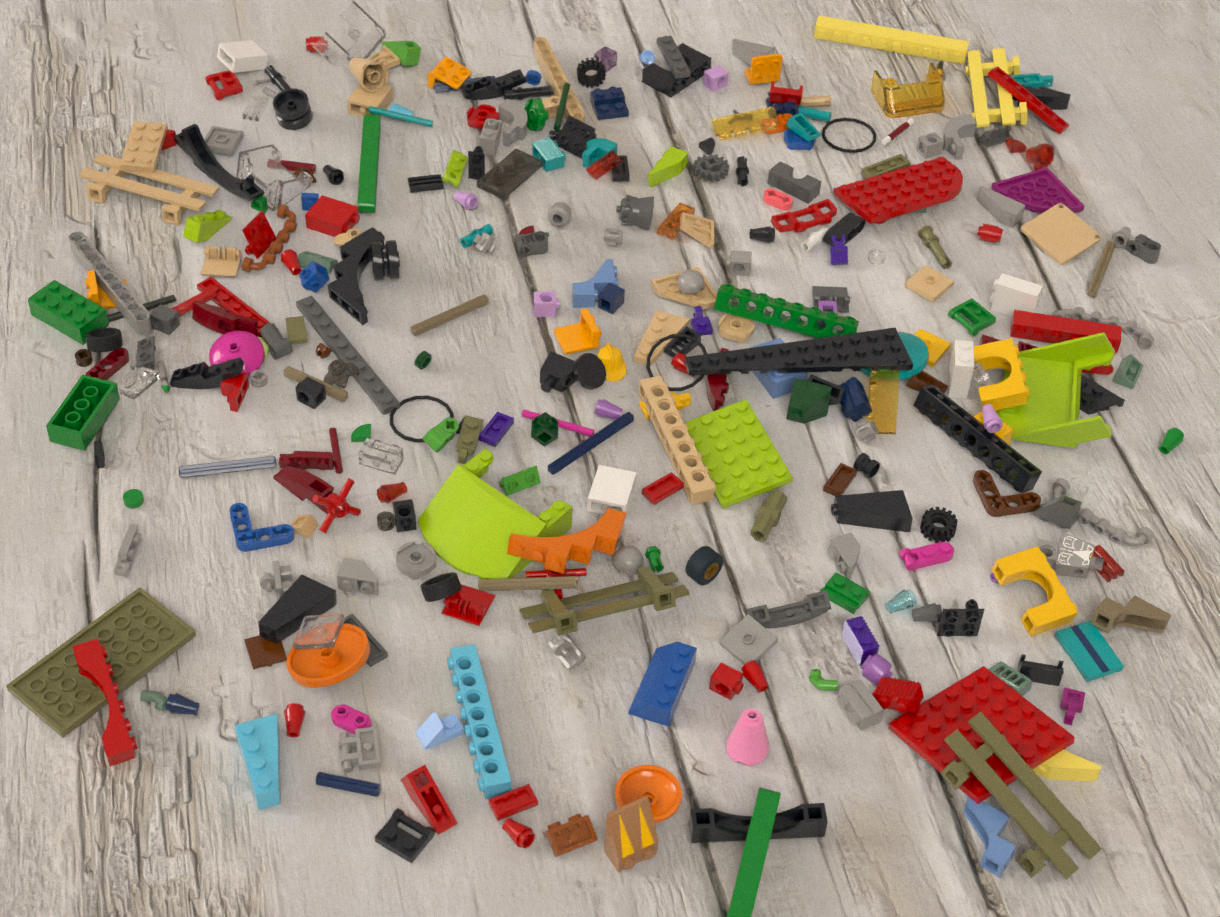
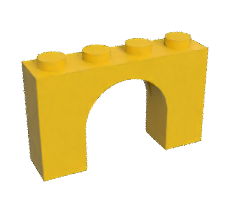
[973,338,1030,411]
[991,546,1078,637]

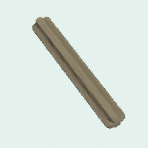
[283,366,348,402]

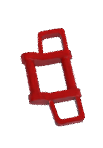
[771,199,837,233]

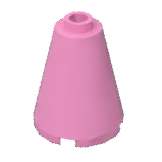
[726,709,769,766]

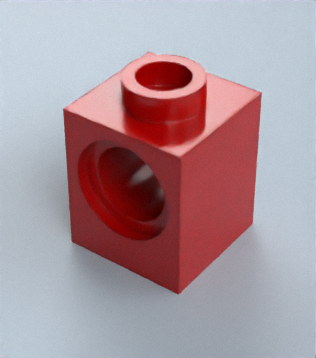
[709,662,744,700]

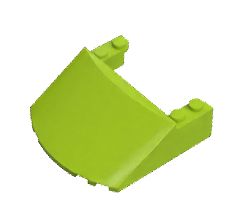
[996,333,1115,449]
[418,448,573,579]

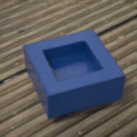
[301,193,319,211]

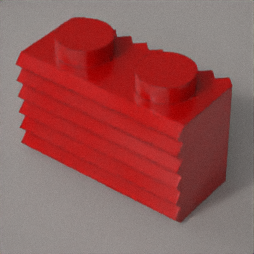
[872,676,924,713]

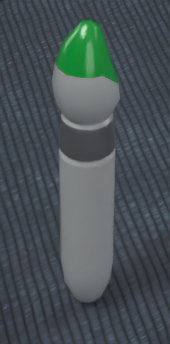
[157,361,170,393]

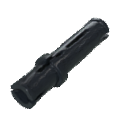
[264,65,291,91]
[503,85,552,100]

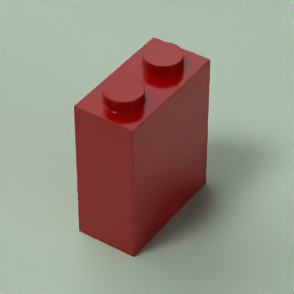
[305,195,360,237]

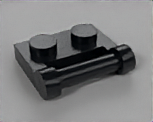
[375,808,435,864]

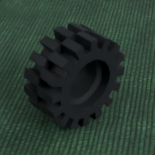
[577,57,606,88]
[920,507,958,543]

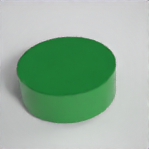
[123,489,144,508]

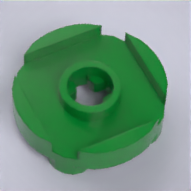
[524,98,549,131]

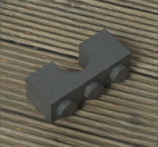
[767,161,821,204]

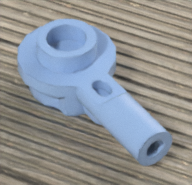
[640,50,655,65]

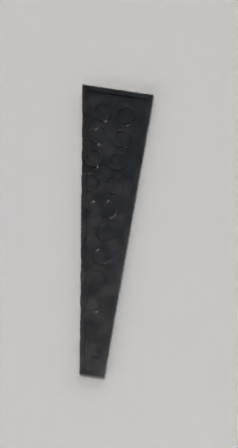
[684,327,913,375]

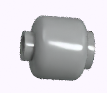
[548,202,572,227]

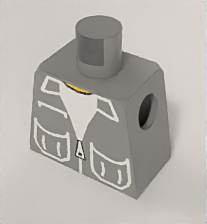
[1054,533,1104,578]

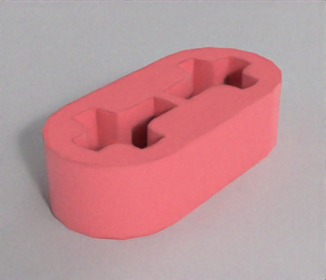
[763,188,793,211]

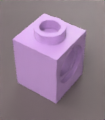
[703,65,729,92]
[533,291,559,317]

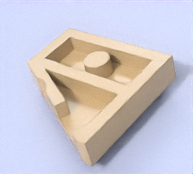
[680,212,714,249]

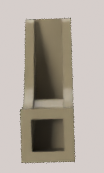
[1090,595,1171,633]

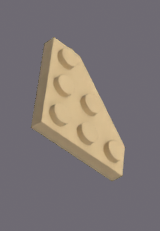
[651,267,717,309]

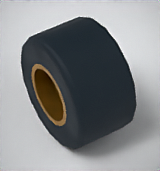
[685,546,723,586]

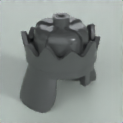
[616,195,654,231]

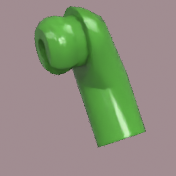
[809,669,838,691]

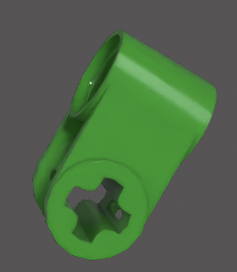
[423,417,459,453]

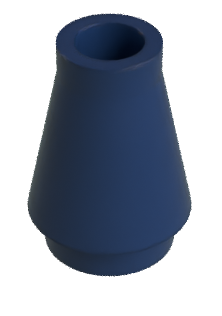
[166,693,200,716]

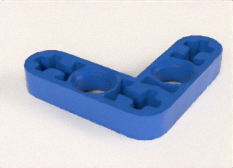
[229,503,294,552]

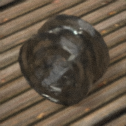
[377,511,395,531]

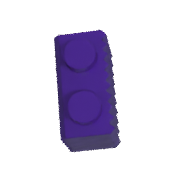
[842,616,880,667]

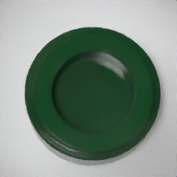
[414,351,432,370]

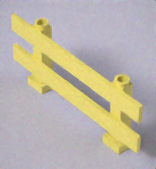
[965,48,1027,127]

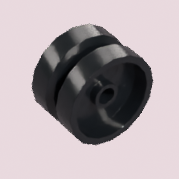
[273,88,313,130]
[371,240,400,281]

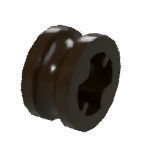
[75,349,93,367]

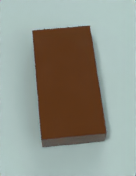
[823,463,858,496]

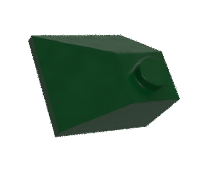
[786,378,832,424]

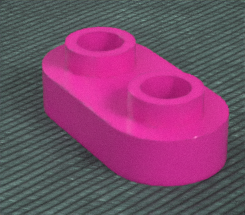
[331,705,371,735]

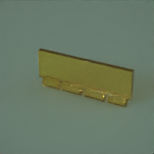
[712,106,779,140]
[867,369,900,435]

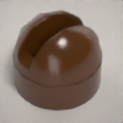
[316,343,332,359]

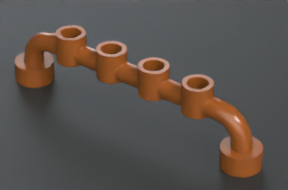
[241,204,297,272]

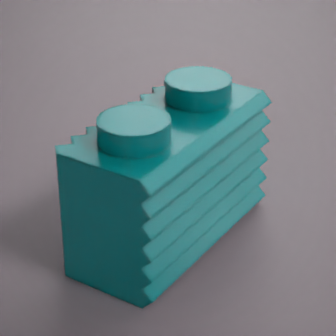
[532,137,566,172]

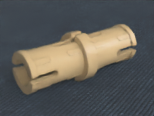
[799,95,832,108]

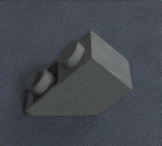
[1033,495,1082,529]

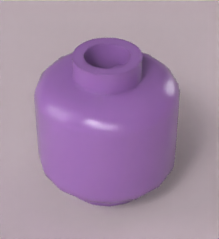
[860,654,893,685]

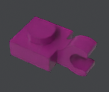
[1060,687,1085,726]

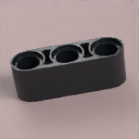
[823,212,866,247]

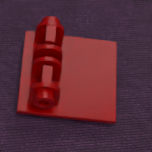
[242,210,276,259]
[441,584,496,626]

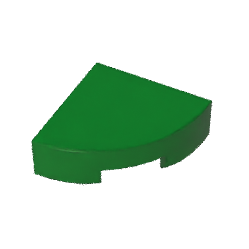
[251,196,268,213]
[351,424,371,442]

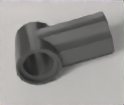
[260,323,293,360]

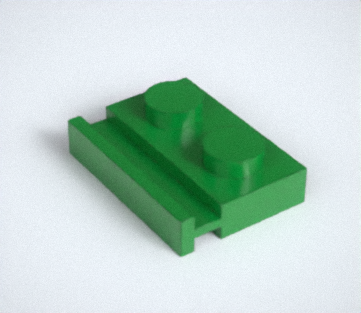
[820,572,870,614]

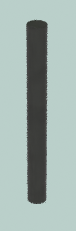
[107,294,176,322]

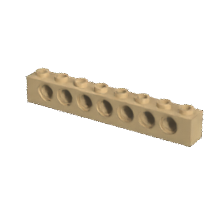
[638,375,716,505]

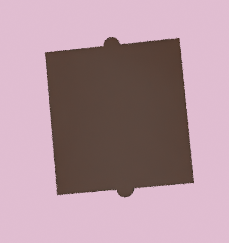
[244,634,287,669]

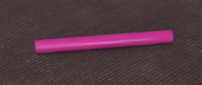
[522,409,595,437]

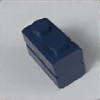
[839,377,872,422]

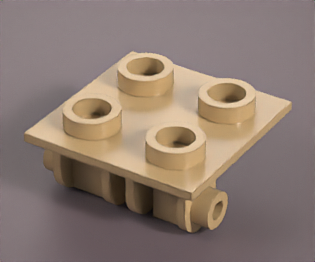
[201,246,242,277]

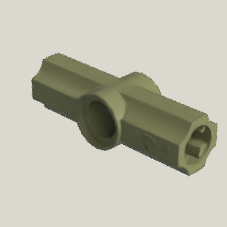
[750,490,787,542]

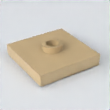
[905,265,954,302]

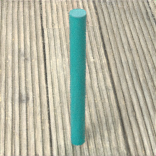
[368,106,433,127]

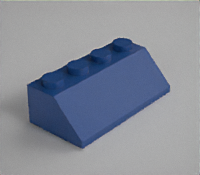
[628,642,697,727]

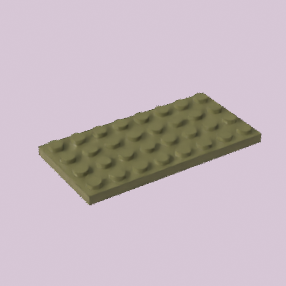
[6,587,196,738]

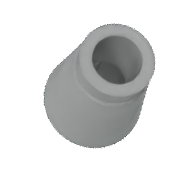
[1112,226,1131,247]

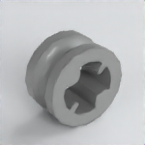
[250,369,268,388]

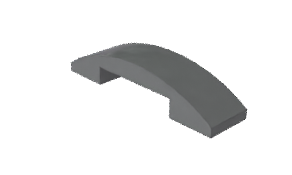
[747,591,831,628]

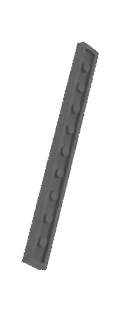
[296,295,400,415]

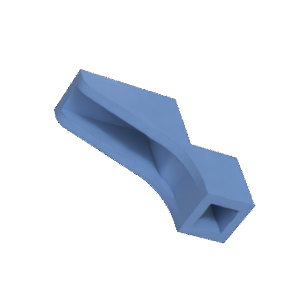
[572,259,618,308]
[963,796,1016,878]

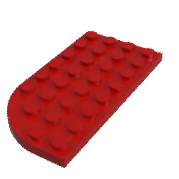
[833,157,963,224]

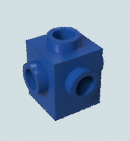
[299,261,330,293]

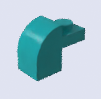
[582,138,617,169]

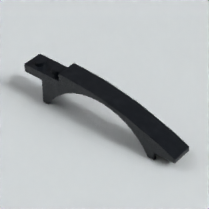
[174,123,264,201]

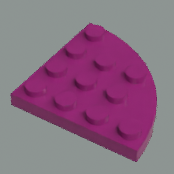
[991,167,1085,213]

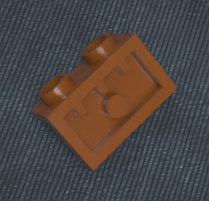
[543,813,598,857]

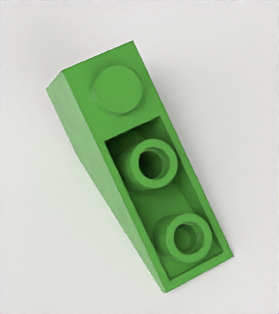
[381,41,421,67]

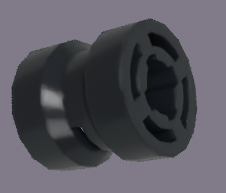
[853,453,880,479]

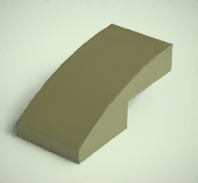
[286,316,307,344]

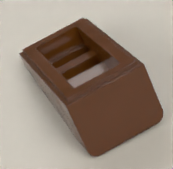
[906,370,948,393]

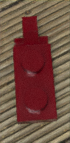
[279,451,334,470]

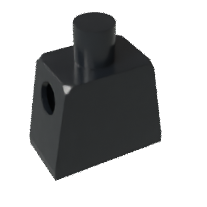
[540,351,577,393]

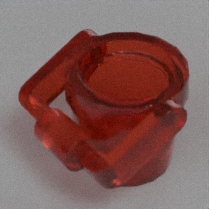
[1026,143,1054,171]

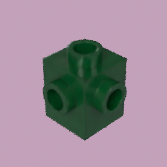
[531,412,559,447]

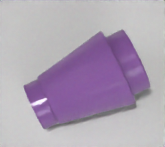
[594,399,623,419]

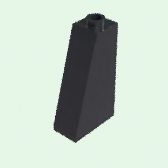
[831,490,913,532]
[258,574,337,644]

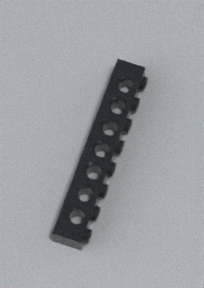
[913,385,1042,493]

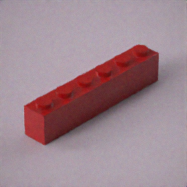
[1010,310,1122,354]

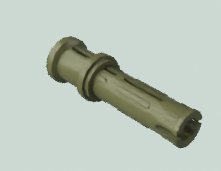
[918,225,952,269]

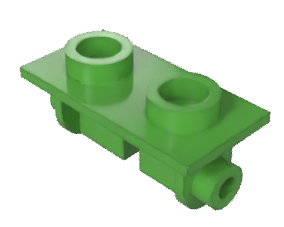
[499,465,541,496]

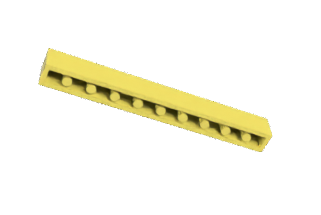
[814,15,969,64]

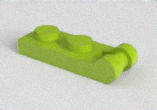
[442,149,468,188]

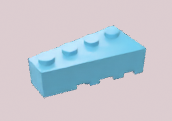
[234,713,281,810]

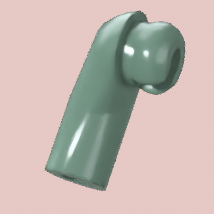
[141,690,168,710]

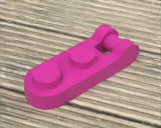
[899,542,954,571]

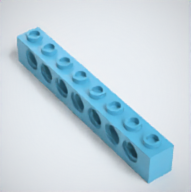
[447,644,511,799]

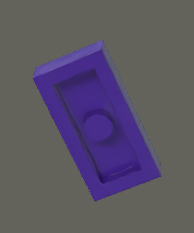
[479,412,514,447]

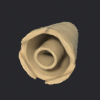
[349,57,389,93]

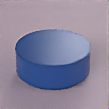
[525,70,542,86]

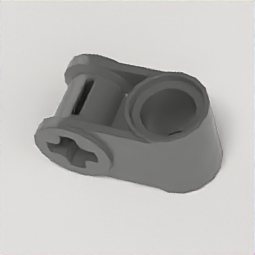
[514,231,548,257]
[1127,234,1161,264]

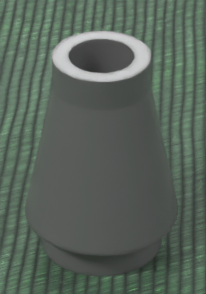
[912,603,942,623]

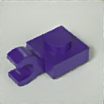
[691,306,713,336]

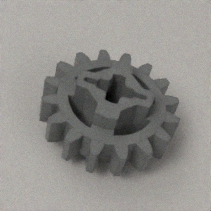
[693,154,729,182]

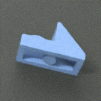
[416,712,464,750]

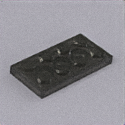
[477,148,543,199]

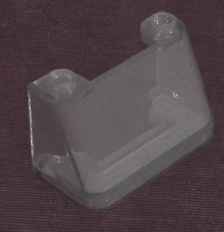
[236,144,312,211]

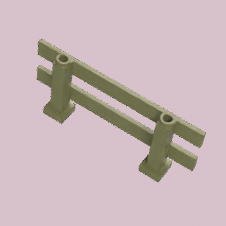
[519,566,690,636]
[941,712,1102,879]

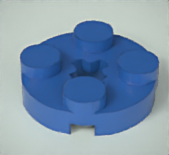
[784,129,816,150]

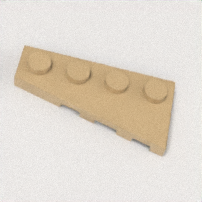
[634,310,690,366]

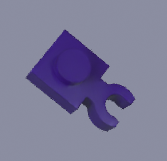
[830,235,848,265]

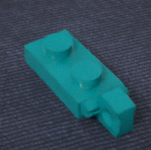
[1010,73,1054,89]

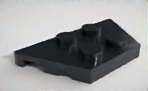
[1080,374,1125,415]

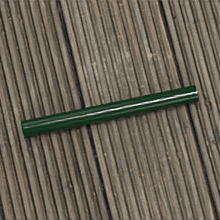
[553,83,570,131]

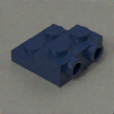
[590,86,629,120]

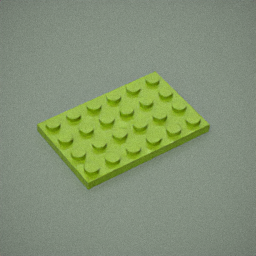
[684,399,793,509]

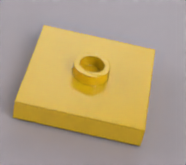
[914,329,951,367]

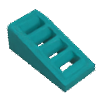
[786,113,821,142]

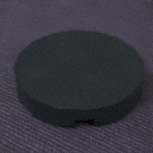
[573,353,606,390]

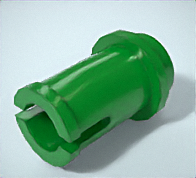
[645,546,664,573]

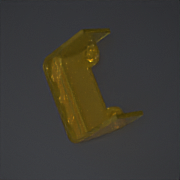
[871,62,945,118]

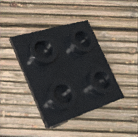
[556,115,597,159]
[937,599,984,637]

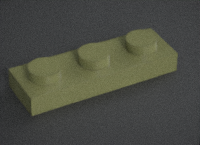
[861,154,911,179]

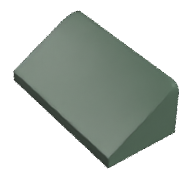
[298,251,338,274]
[1112,354,1144,389]

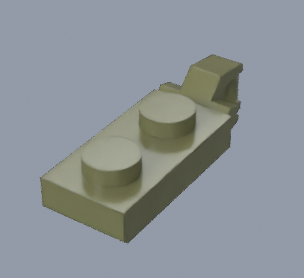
[456,415,484,464]

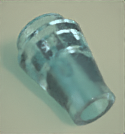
[885,589,917,614]

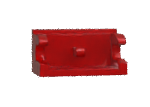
[769,82,803,105]

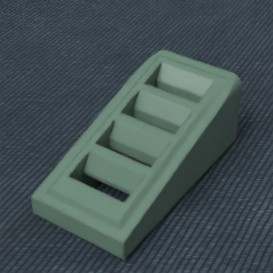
[988,661,1033,696]

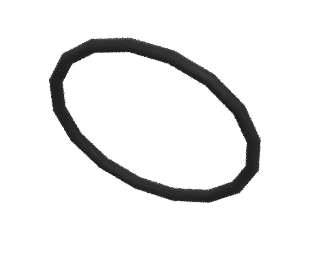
[822,118,876,153]
[646,334,707,391]
[390,395,454,442]

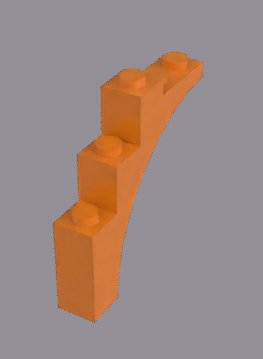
[507,508,627,574]

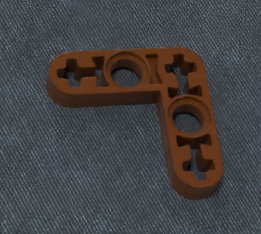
[973,470,1041,517]

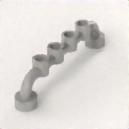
[1052,307,1154,349]
[1053,478,1154,546]

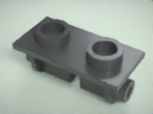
[978,125,1013,148]
[136,336,156,373]

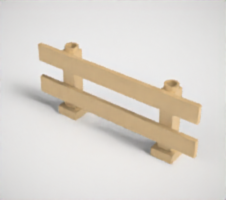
[79,153,219,226]

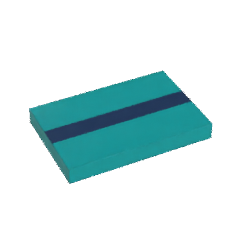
[1055,620,1124,682]

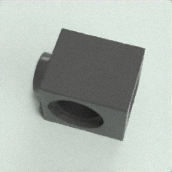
[150,304,180,335]

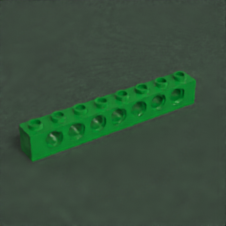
[714,284,859,338]

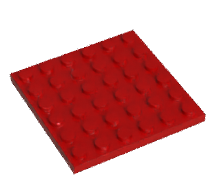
[889,666,1075,804]

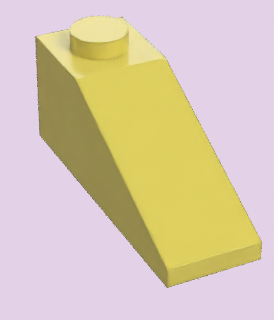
[1032,750,1102,782]

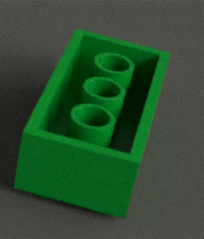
[28,280,109,345]
[46,375,120,451]

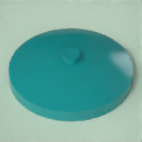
[860,332,929,381]

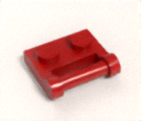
[205,70,243,100]

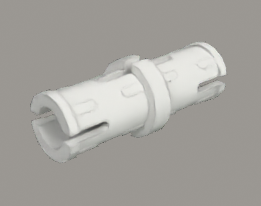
[801,226,829,252]

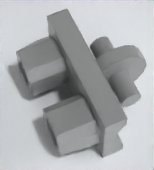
[260,560,293,601]
[548,633,586,670]

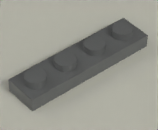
[656,36,691,79]

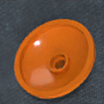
[615,765,682,823]

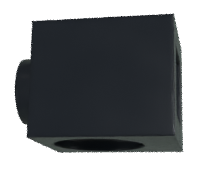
[295,377,326,410]
[393,499,416,532]

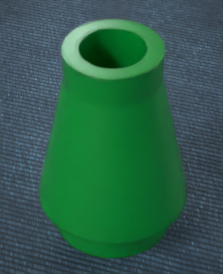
[1159,428,1184,454]

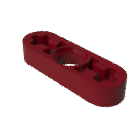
[86,348,129,381]

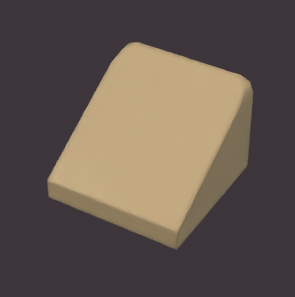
[290,514,318,538]

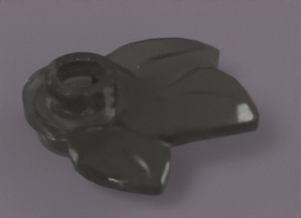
[324,360,359,388]

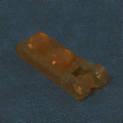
[657,202,695,240]

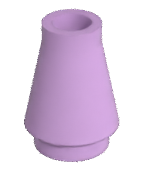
[453,191,478,210]
[982,404,1003,433]

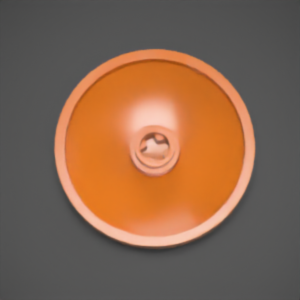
[286,624,370,688]

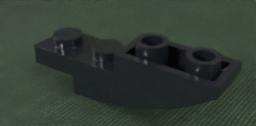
[460,69,526,100]
[1012,84,1071,110]
[170,357,244,389]

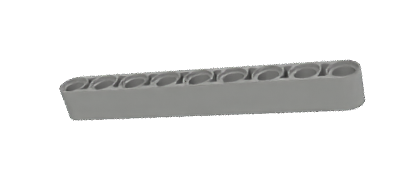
[69,232,152,334]

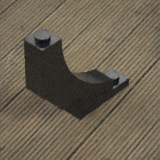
[327,227,385,325]

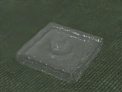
[293,614,345,650]

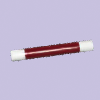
[881,118,914,145]

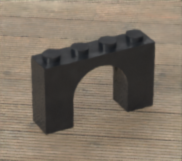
[642,43,711,98]

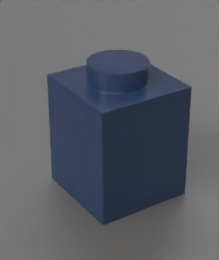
[598,283,625,314]

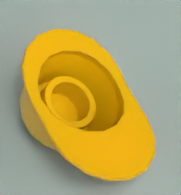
[597,342,627,382]

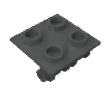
[812,286,850,312]

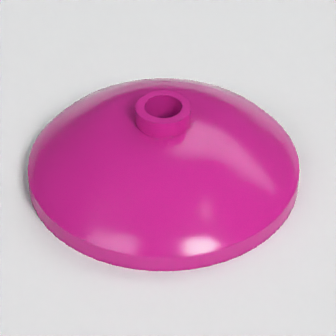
[209,331,265,377]

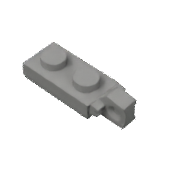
[114,524,141,577]

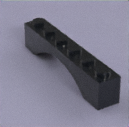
[689,803,828,843]

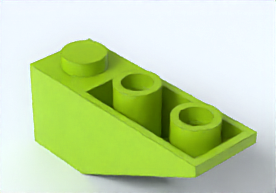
[648,146,689,187]
[183,210,232,243]

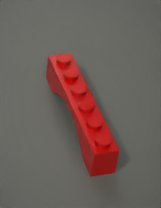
[72,638,138,766]

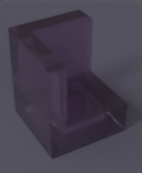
[594,46,617,73]

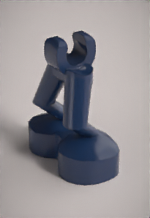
[766,92,799,120]

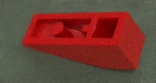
[400,765,458,835]

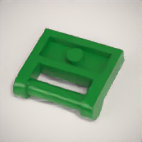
[948,298,996,336]

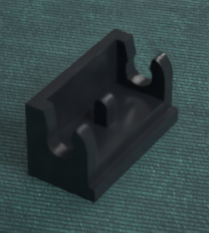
[1018,654,1064,686]

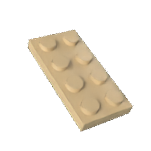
[120,121,167,173]

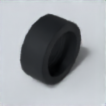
[86,328,123,352]
[420,572,462,602]

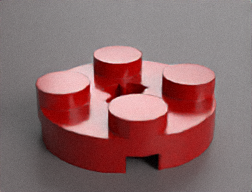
[467,104,499,129]

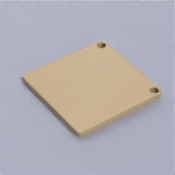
[1020,203,1101,265]

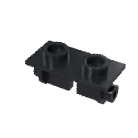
[468,146,485,181]

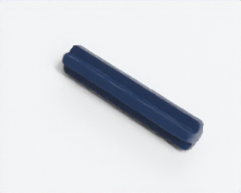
[316,772,381,797]

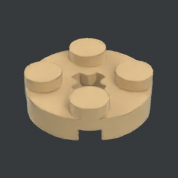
[718,313,755,343]

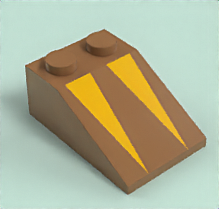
[604,795,658,872]

